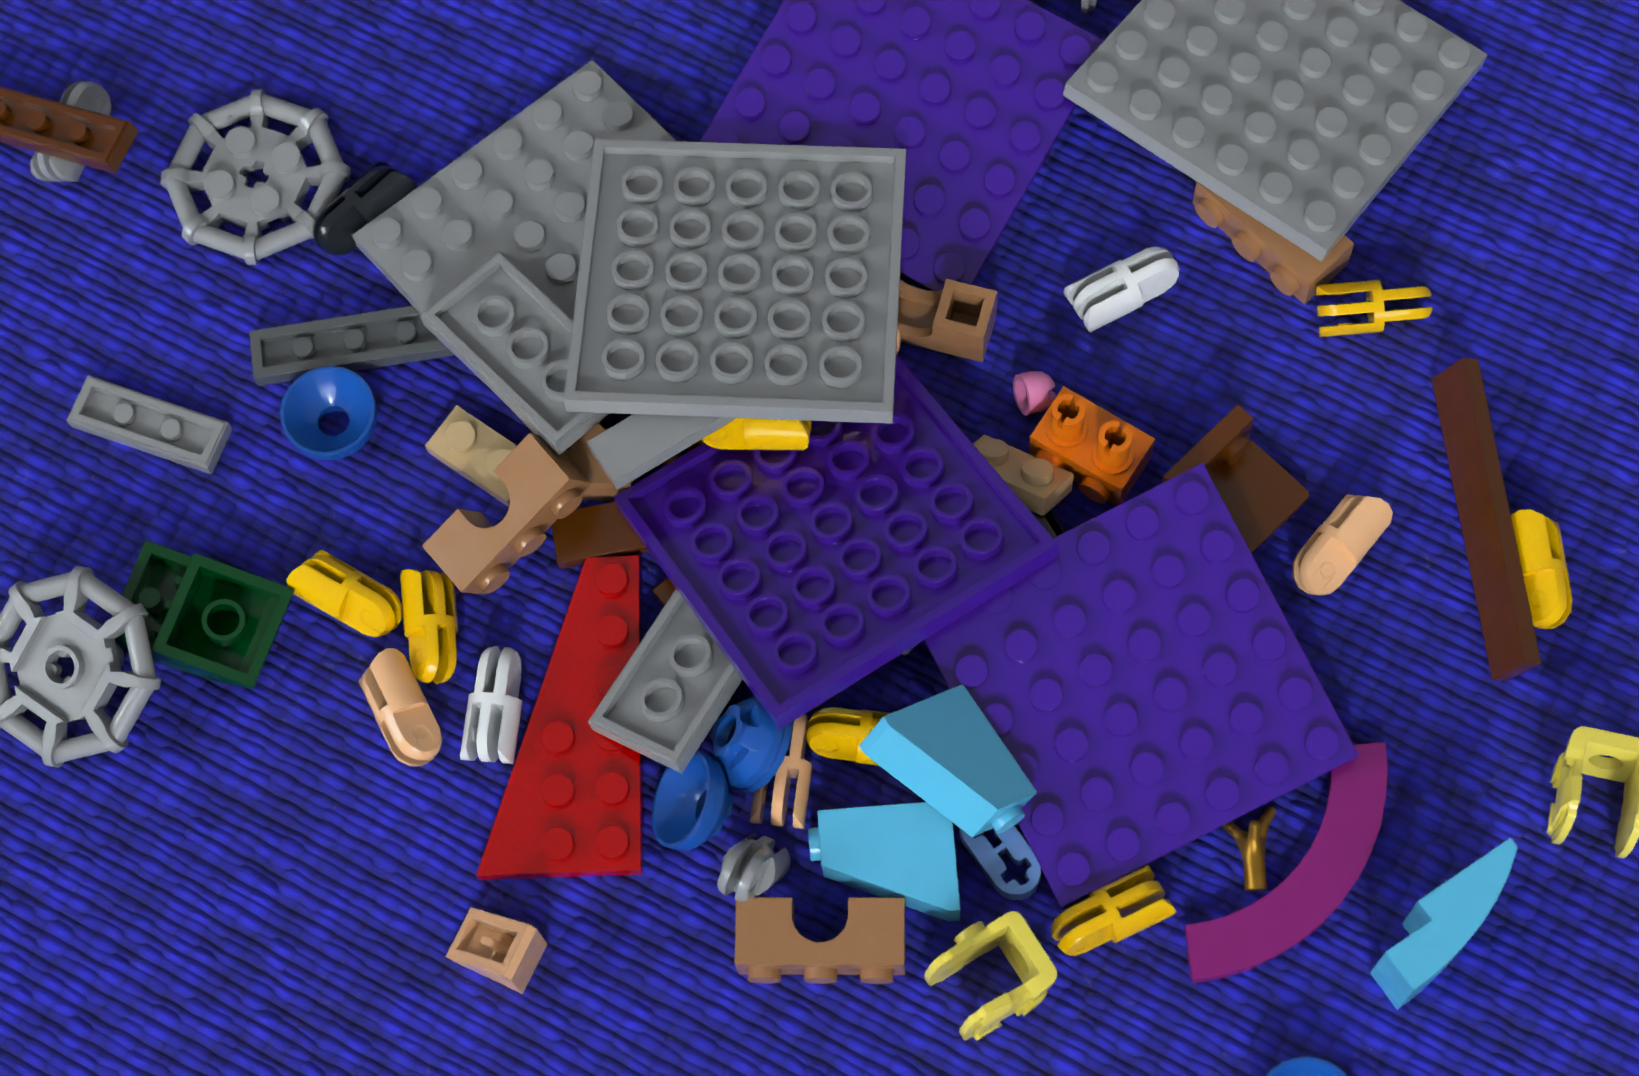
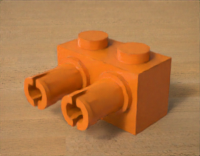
[1029,386,1155,506]

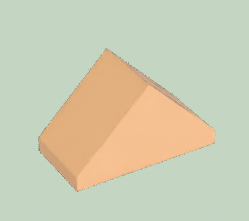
[445,907,548,994]

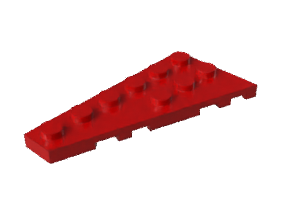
[476,555,643,880]

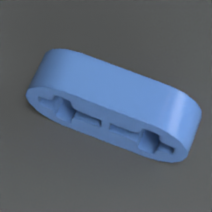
[960,826,1041,900]

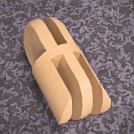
[1292,494,1393,596]
[358,648,443,766]
[750,714,813,829]

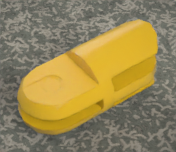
[1316,280,1433,337]
[701,418,812,450]
[1511,509,1573,629]
[286,550,402,638]
[400,569,458,684]
[806,707,890,766]
[1051,865,1176,956]

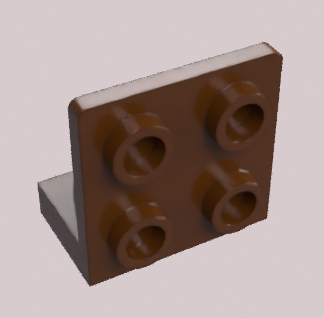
[1162,404,1309,554]

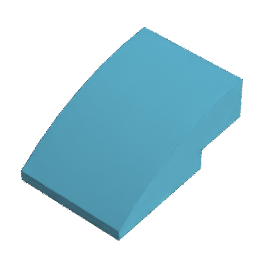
[1370,838,1518,1010]

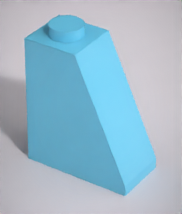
[859,684,1037,837]
[808,802,960,922]

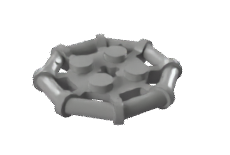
[160,89,350,265]
[0,565,161,768]

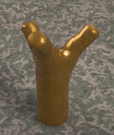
[1223,806,1277,891]

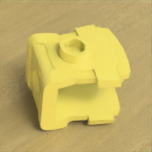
[1547,726,1639,859]
[924,911,1057,1041]

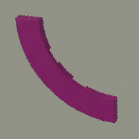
[1184,742,1388,984]

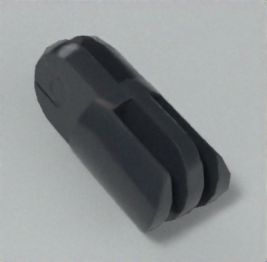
[312,161,416,256]

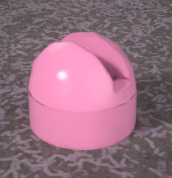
[1013,371,1056,416]

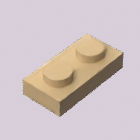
[425,405,517,507]
[973,434,1074,516]

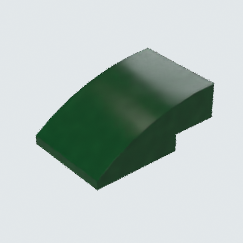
[112,540,295,690]

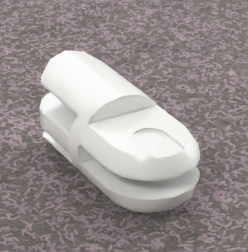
[1063,246,1180,333]
[460,646,523,764]

